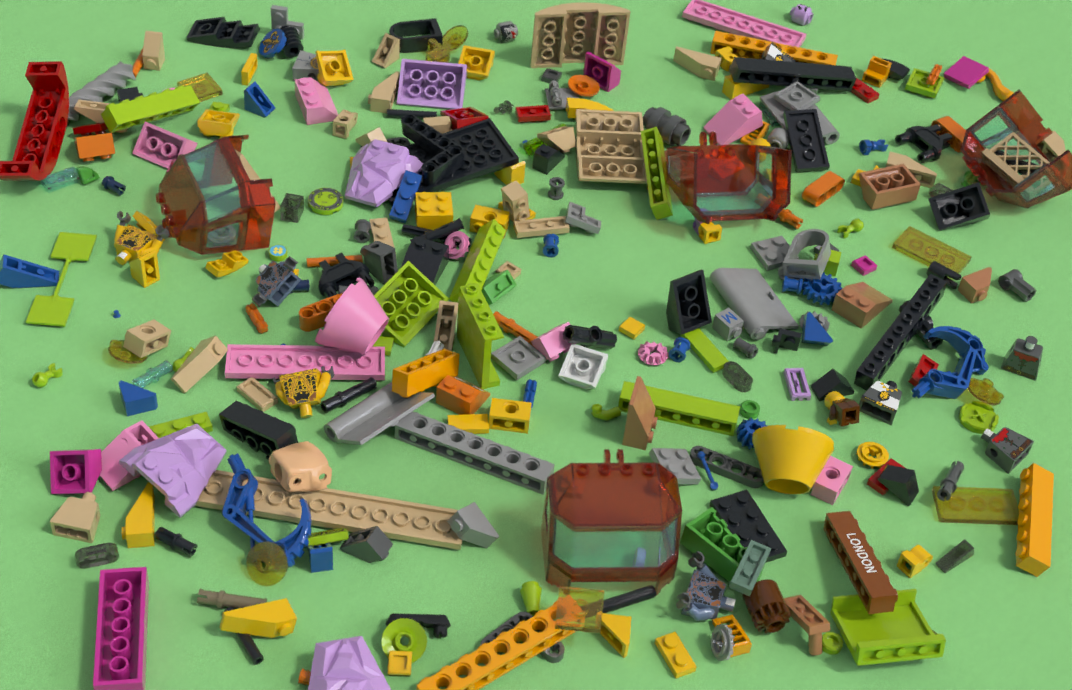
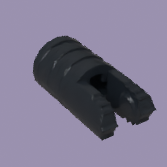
[926,261,962,289]

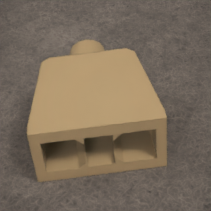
[50,492,100,543]

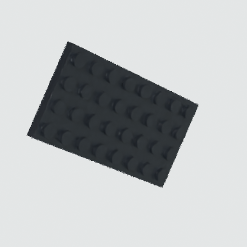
[387,118,519,207]

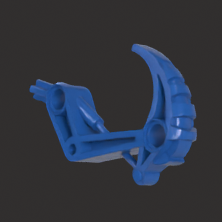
[911,326,989,399]
[222,453,312,571]

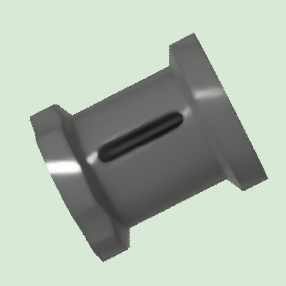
[548,177,565,200]
[354,219,371,243]

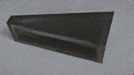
[936,539,974,573]

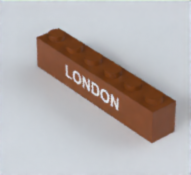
[824,511,898,614]

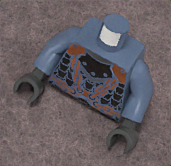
[252,256,301,307]
[676,551,736,621]

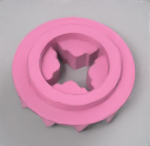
[444,231,470,260]
[638,341,668,365]

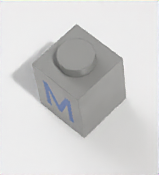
[712,308,744,341]

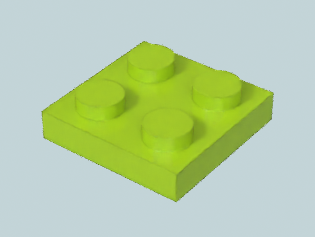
[905,68,944,98]

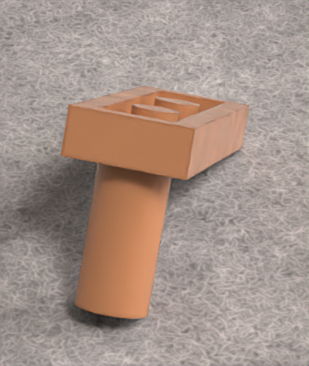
[783,595,830,655]

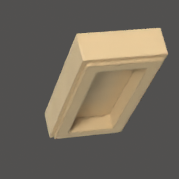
[236,377,278,412]

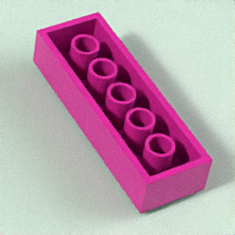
[93,567,149,690]

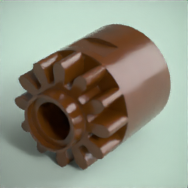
[742,579,792,633]

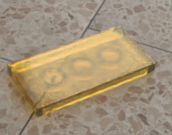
[892,226,972,274]
[932,486,1019,525]

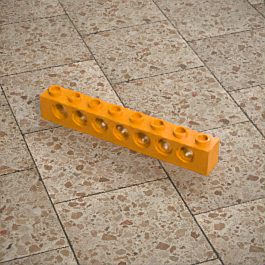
[710,31,838,65]
[416,595,585,690]

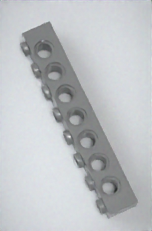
[395,411,555,495]

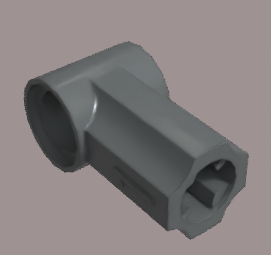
[998,269,1037,302]

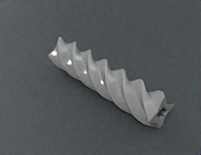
[66,61,136,129]

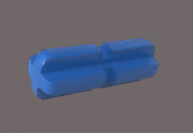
[523,379,537,408]

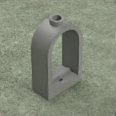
[783,229,831,279]

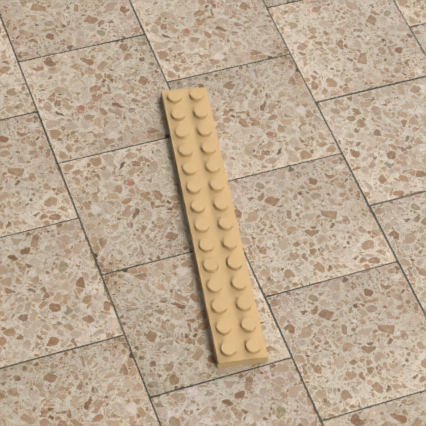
[195,470,463,550]

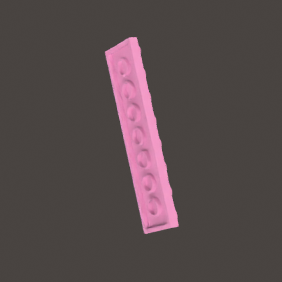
[682,0,807,47]
[225,344,385,380]

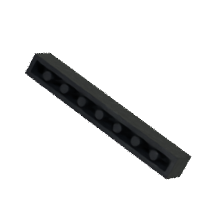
[729,57,856,91]

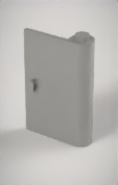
[760,90,840,144]
[710,268,799,340]
[324,382,435,445]

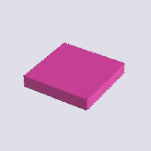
[944,56,989,89]

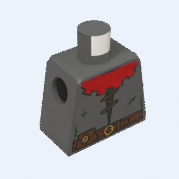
[1001,336,1043,381]
[981,427,1034,474]

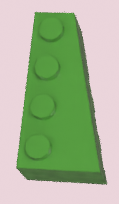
[680,507,764,583]

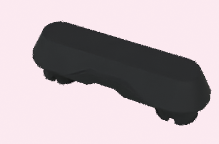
[385,614,451,638]

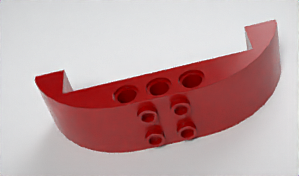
[0,61,69,181]

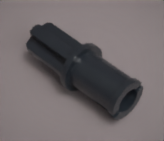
[155,527,198,557]

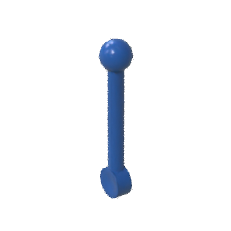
[697,451,718,491]

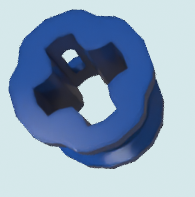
[543,234,559,257]
[782,276,803,295]
[669,337,691,362]

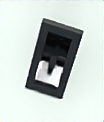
[811,368,854,401]
[877,465,919,506]

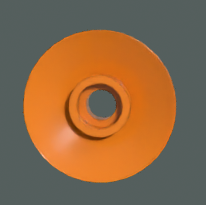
[568,75,600,97]

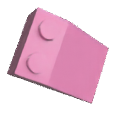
[703,93,763,148]

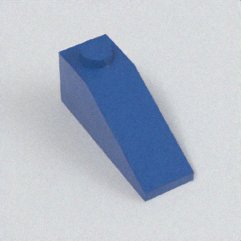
[0,254,59,288]

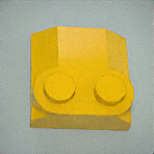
[458,45,495,80]
[315,50,354,86]
[198,109,240,139]

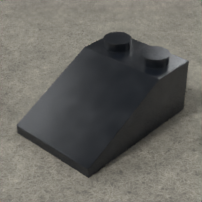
[928,182,990,231]
[401,236,449,285]
[666,269,712,335]

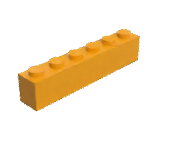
[1015,463,1054,577]

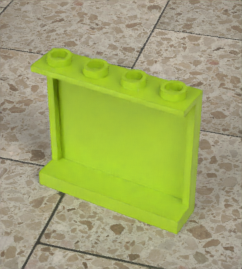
[457,283,504,389]
[830,589,946,666]

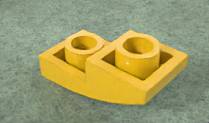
[205,251,249,278]

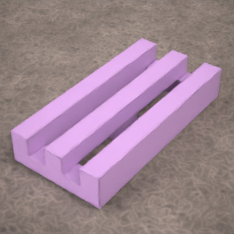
[783,368,811,401]

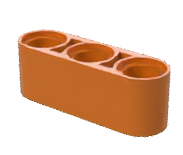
[931,116,975,152]
[802,171,845,207]
[299,294,342,332]

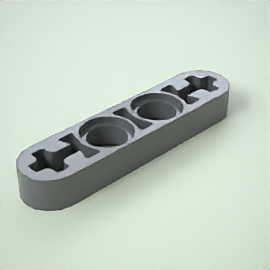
[690,446,764,488]

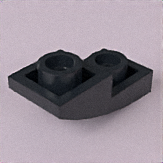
[881,58,910,80]

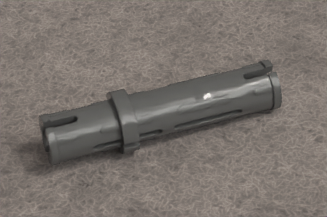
[937,461,964,501]

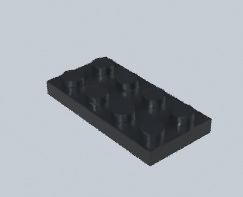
[783,109,830,172]
[710,489,787,563]

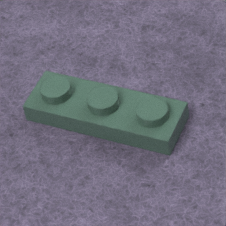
[729,540,771,596]

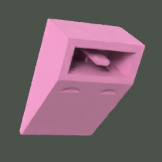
[99,420,159,491]

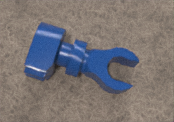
[859,139,889,155]

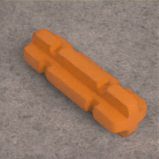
[926,64,942,86]
[245,303,268,334]

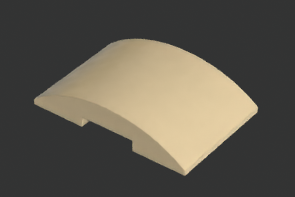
[530,2,630,68]
[575,109,647,184]

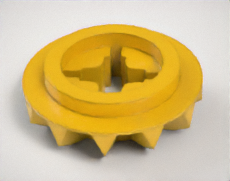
[856,442,889,469]

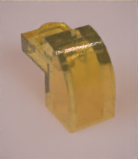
[426,38,450,63]

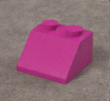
[583,52,621,92]
[50,449,102,494]

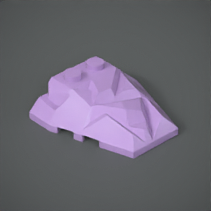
[345,139,423,207]
[119,424,227,518]
[308,636,391,690]

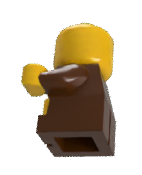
[824,391,860,427]

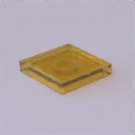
[177,73,223,102]
[555,586,604,633]

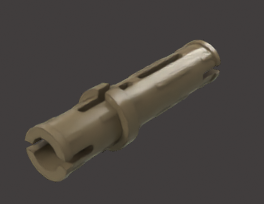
[197,589,267,609]

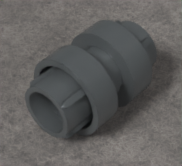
[643,107,691,146]

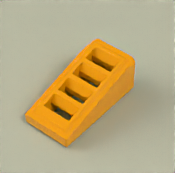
[740,121,770,146]
[712,614,752,657]

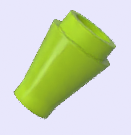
[520,581,542,616]

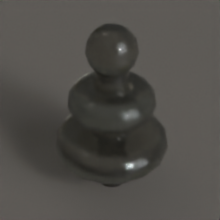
[494,100,514,114]

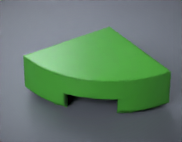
[76,167,100,185]

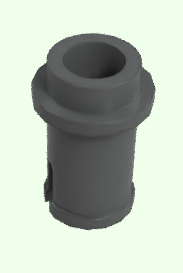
[733,337,758,358]

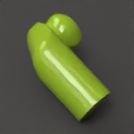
[591,404,621,421]

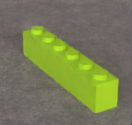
[101,85,200,133]
[641,127,673,220]
[449,219,506,303]
[618,381,740,436]

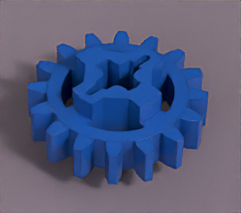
[802,272,843,305]

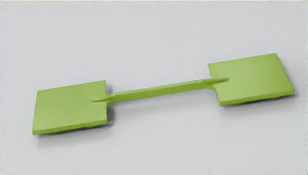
[26,232,97,327]

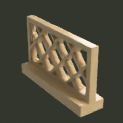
[982,132,1060,201]

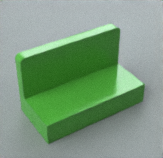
[481,270,517,305]

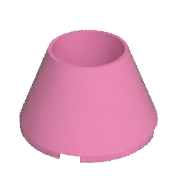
[315,277,389,354]

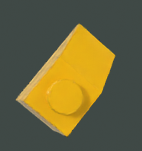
[129,250,160,288]

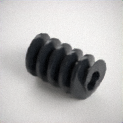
[280,26,304,58]

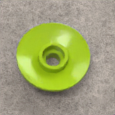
[381,618,427,663]

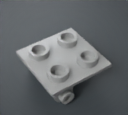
[545,80,579,110]

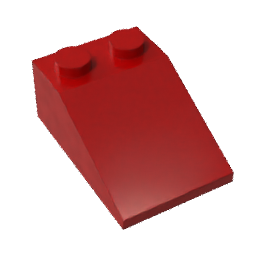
[440,107,489,130]

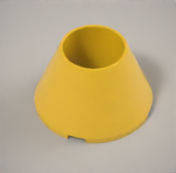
[752,425,834,495]

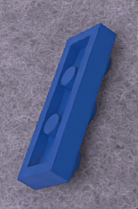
[389,170,423,224]

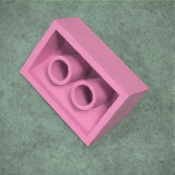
[294,77,338,125]
[132,122,197,172]

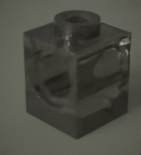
[280,193,304,223]

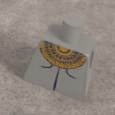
[292,50,319,82]

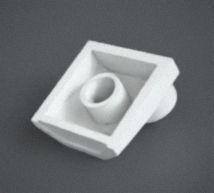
[558,343,608,389]

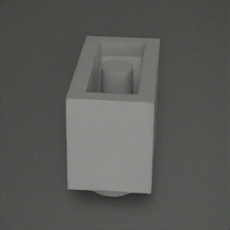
[447,502,499,548]

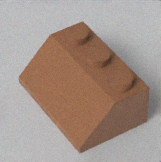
[859,163,921,210]

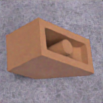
[958,267,992,304]

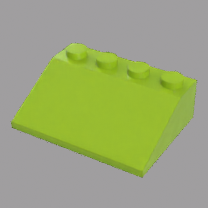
[374,261,449,347]

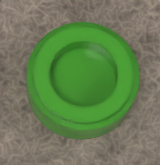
[740,400,760,419]

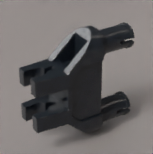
[895,124,952,163]
[318,252,374,298]

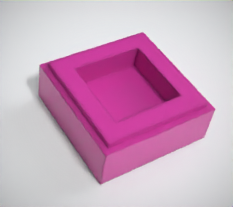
[851,255,877,276]

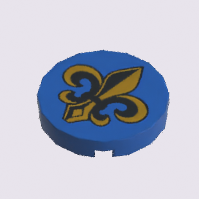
[259,28,286,59]

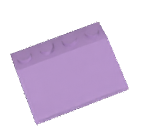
[397,59,467,109]

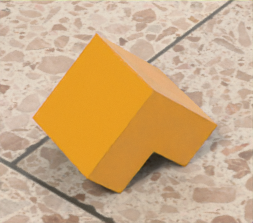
[862,56,892,88]

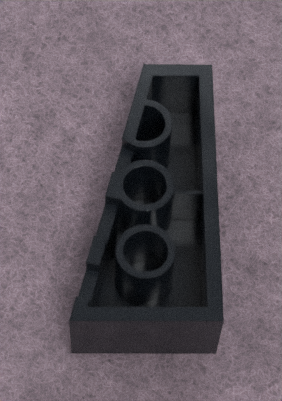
[219,401,298,460]

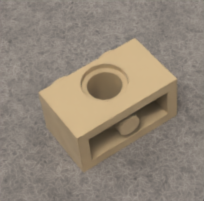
[501,181,530,223]
[123,319,171,358]

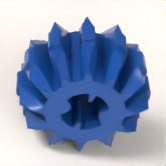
[737,417,767,450]

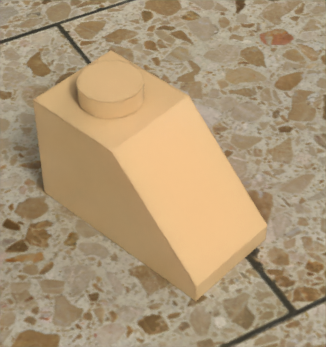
[142,31,165,71]
[537,126,576,153]

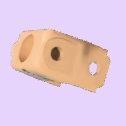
[268,441,332,492]

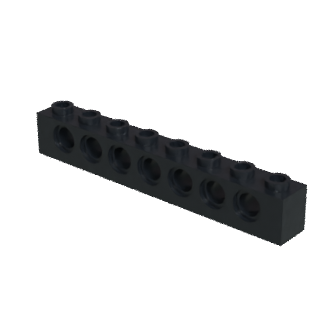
[854,274,947,391]

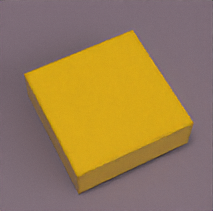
[619,317,645,339]
[388,651,412,676]

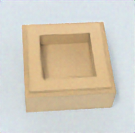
[496,261,521,279]

